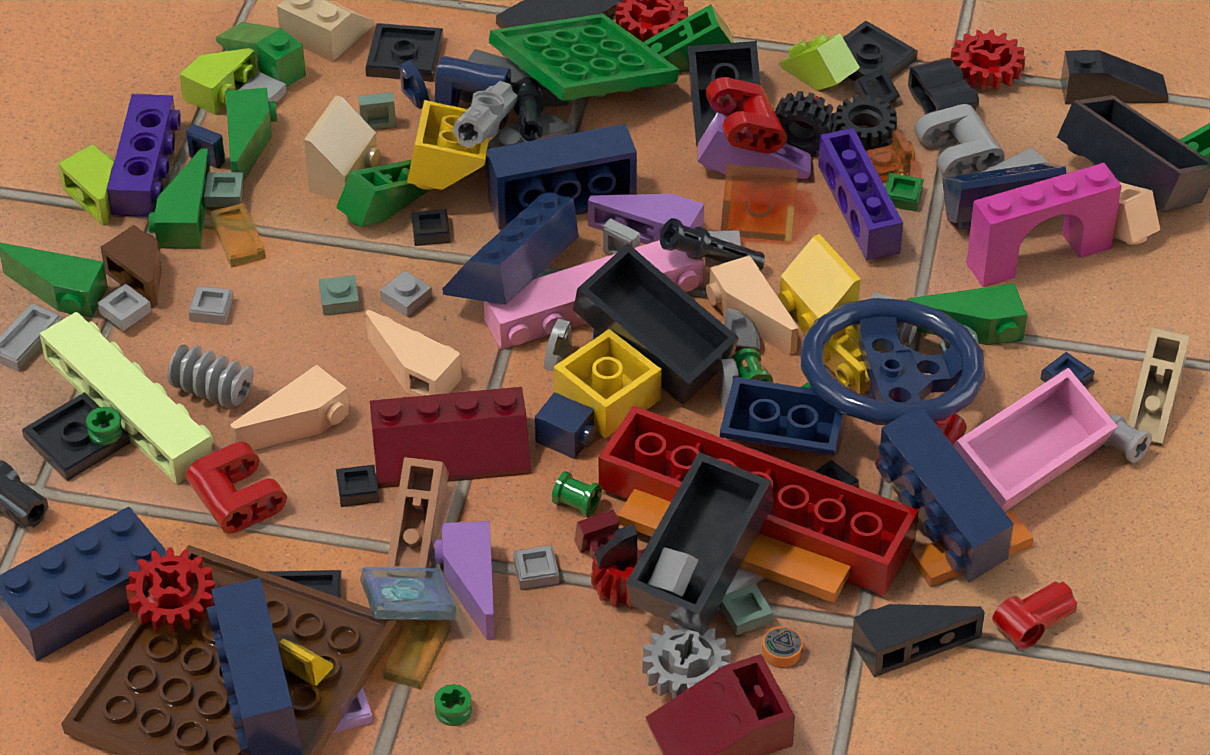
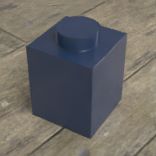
[535,392,597,459]

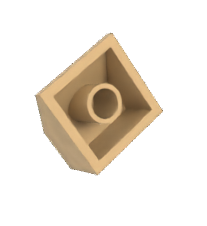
[277,0,374,62]
[304,96,380,200]

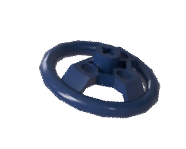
[801,298,985,425]

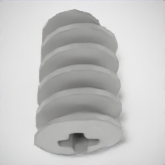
[167,344,254,409]

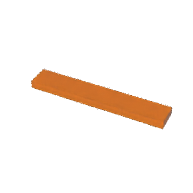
[617,489,851,603]

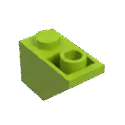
[779,33,860,91]
[179,48,257,115]

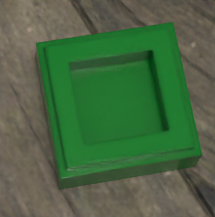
[885,173,924,212]

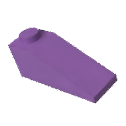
[697,112,811,179]
[588,194,704,244]
[435,521,495,640]

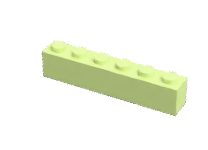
[39,312,214,485]

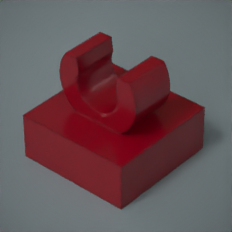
[574,509,620,560]

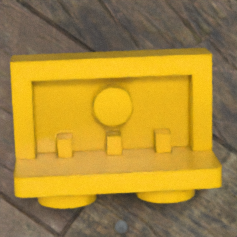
[824,326,881,395]

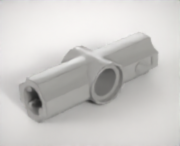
[453,81,517,148]

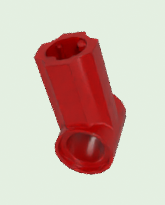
[992,581,1077,650]

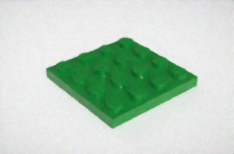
[489,14,679,102]

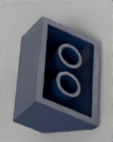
[942,162,1067,228]
[719,377,846,456]

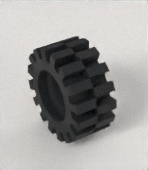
[775,91,838,157]
[835,95,897,158]

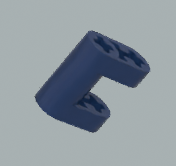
[435,55,511,130]

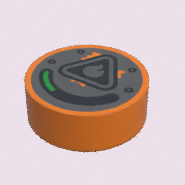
[762,626,803,667]

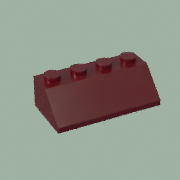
[369,386,531,488]

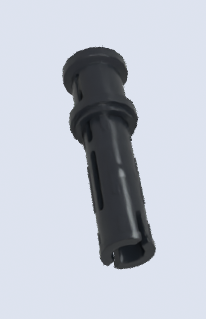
[513,77,544,141]
[660,218,765,271]

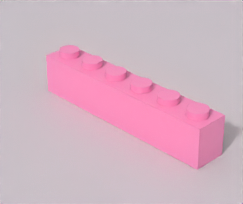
[484,240,704,350]

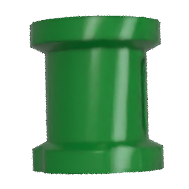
[730,348,773,383]
[552,471,602,517]

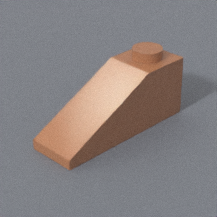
[386,457,449,579]

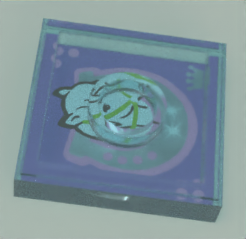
[360,567,456,620]

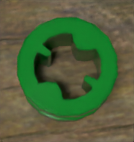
[86,407,123,445]
[434,684,472,726]

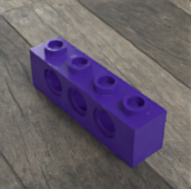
[107,94,181,217]
[818,128,903,261]

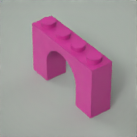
[966,163,1122,287]

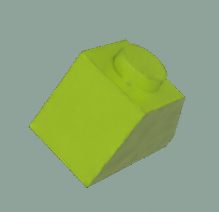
[58,144,114,226]

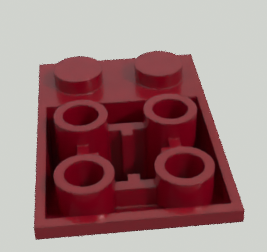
[646,654,795,755]

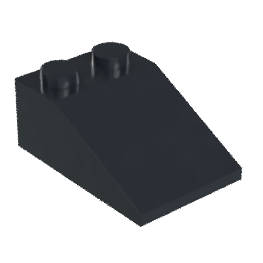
[688,41,761,146]

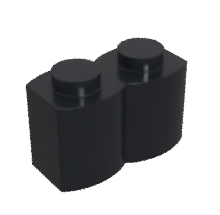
[908,57,979,115]

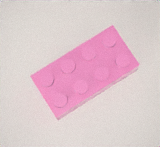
[953,368,1118,512]

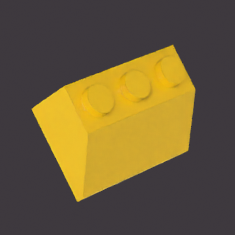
[407,100,489,190]

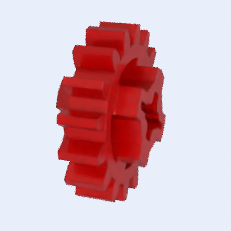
[615,0,688,42]
[951,29,1026,90]
[126,547,216,633]

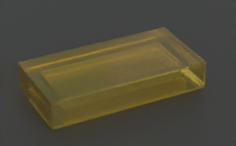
[210,203,266,268]
[383,619,452,690]

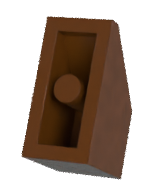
[100,225,161,308]

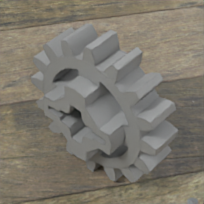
[642,624,731,699]

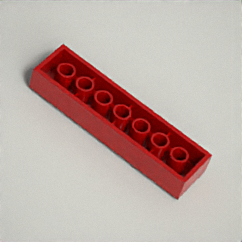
[598,406,919,596]

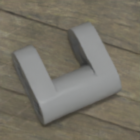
[914,104,1005,177]

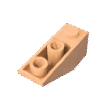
[366,310,462,396]

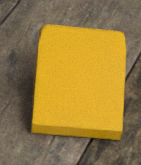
[279,639,333,686]

